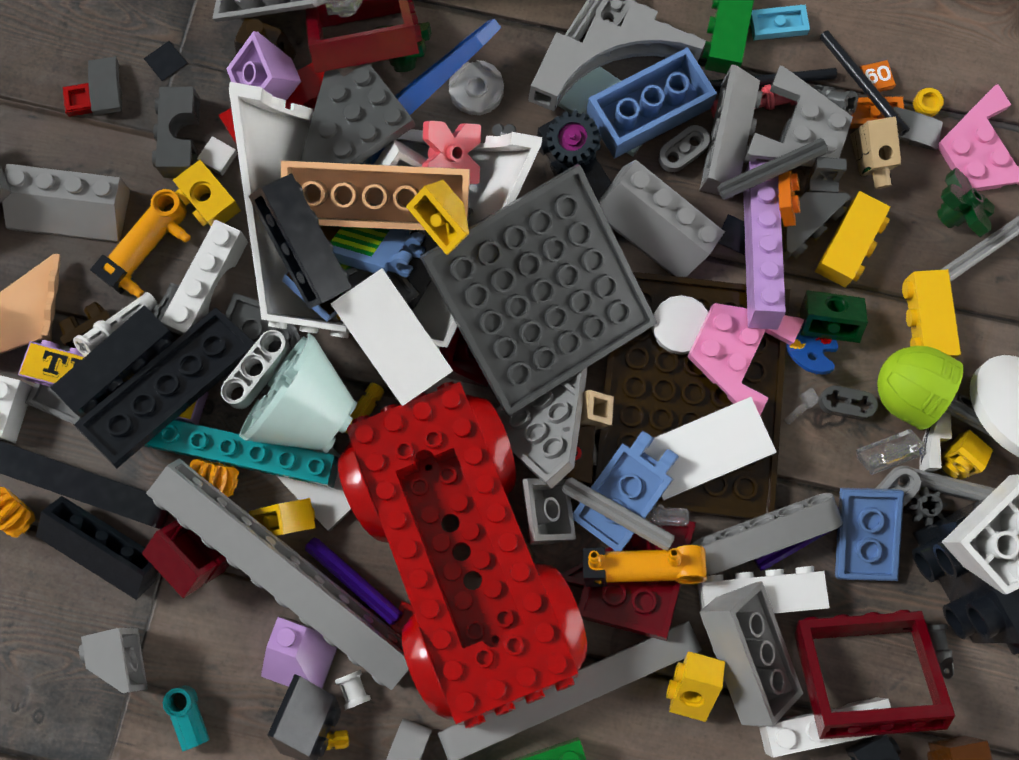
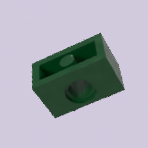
[799,290,868,343]

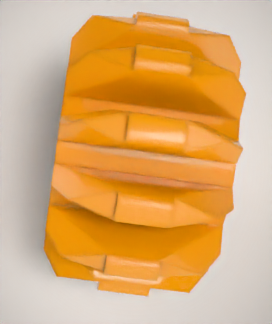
[190,459,239,497]
[0,487,36,538]

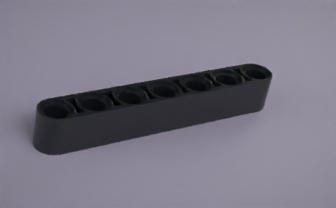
[0,441,169,529]

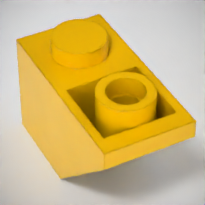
[941,429,993,480]

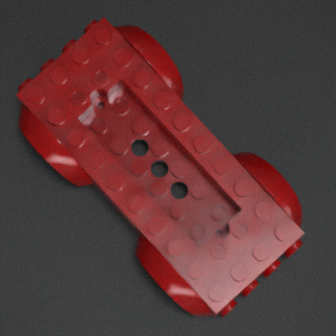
[338,381,588,729]

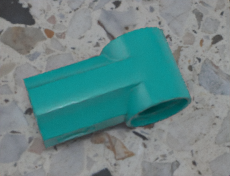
[162,685,210,752]

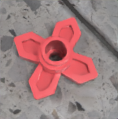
[422,121,481,184]

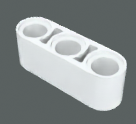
[221,330,291,409]

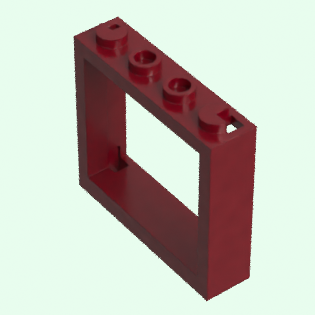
[306,0,422,73]
[794,610,955,739]

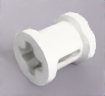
[335,670,371,710]

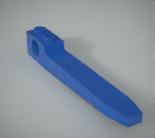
[360,18,501,165]

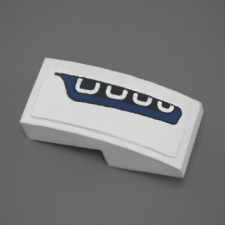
[919,412,952,472]

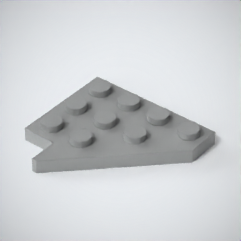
[496,368,587,489]

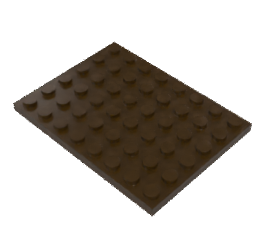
[594,272,790,519]

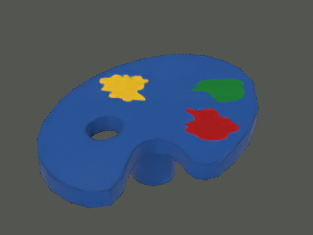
[786,329,838,375]

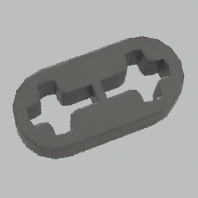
[818,386,878,420]

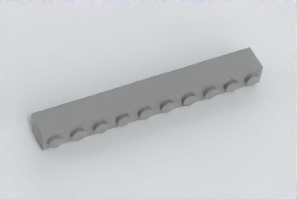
[146,458,408,690]

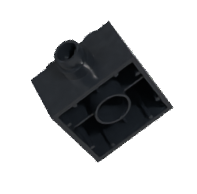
[912,499,1019,657]

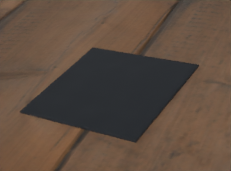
[144,41,187,81]
[718,214,745,255]

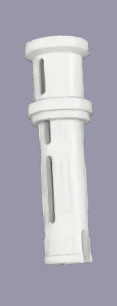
[73,292,158,357]

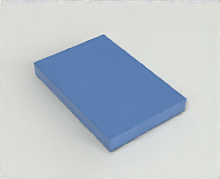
[835,488,904,581]

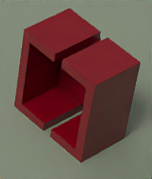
[142,521,230,598]

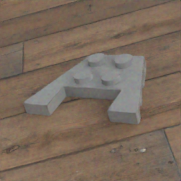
[744,65,853,167]

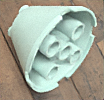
[239,333,358,453]

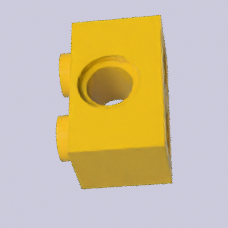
[173,160,241,227]
[666,651,725,722]

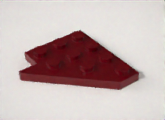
[561,515,696,641]

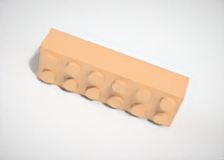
[281,161,470,230]

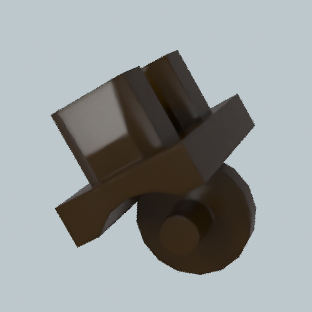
[59,302,113,348]

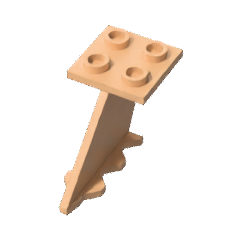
[0,254,60,354]

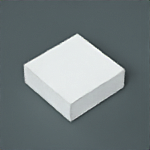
[197,136,238,176]

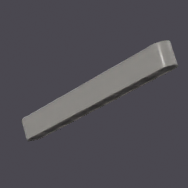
[437,621,702,760]

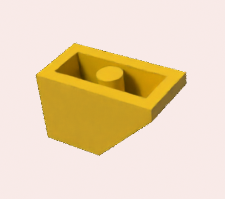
[406,180,469,255]
[249,498,316,536]

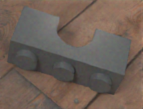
[152,87,200,178]

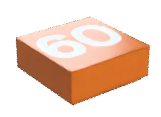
[860,60,896,92]

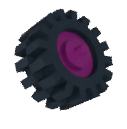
[546,110,601,167]

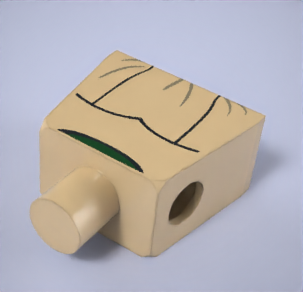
[850,116,901,189]

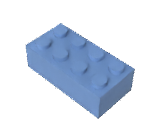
[586,47,717,159]

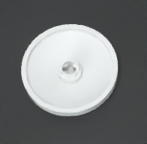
[970,355,1019,457]

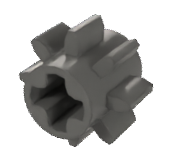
[905,487,947,526]

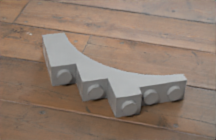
[528,1,706,111]

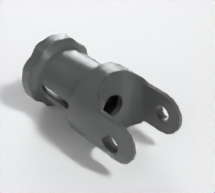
[814,85,858,115]
[927,624,954,679]

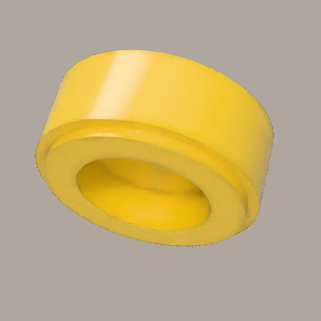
[913,88,944,117]

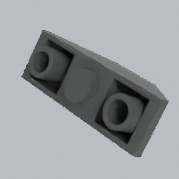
[781,192,851,263]

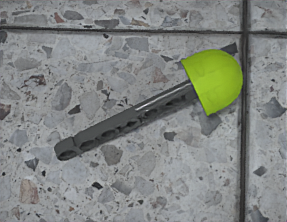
[877,346,992,437]

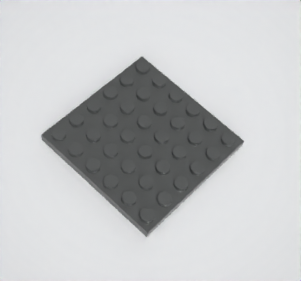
[419,165,657,416]

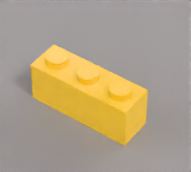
[814,191,890,288]
[902,269,961,359]

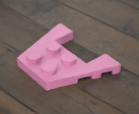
[938,84,1019,191]
[687,303,804,415]

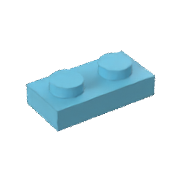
[750,4,810,41]

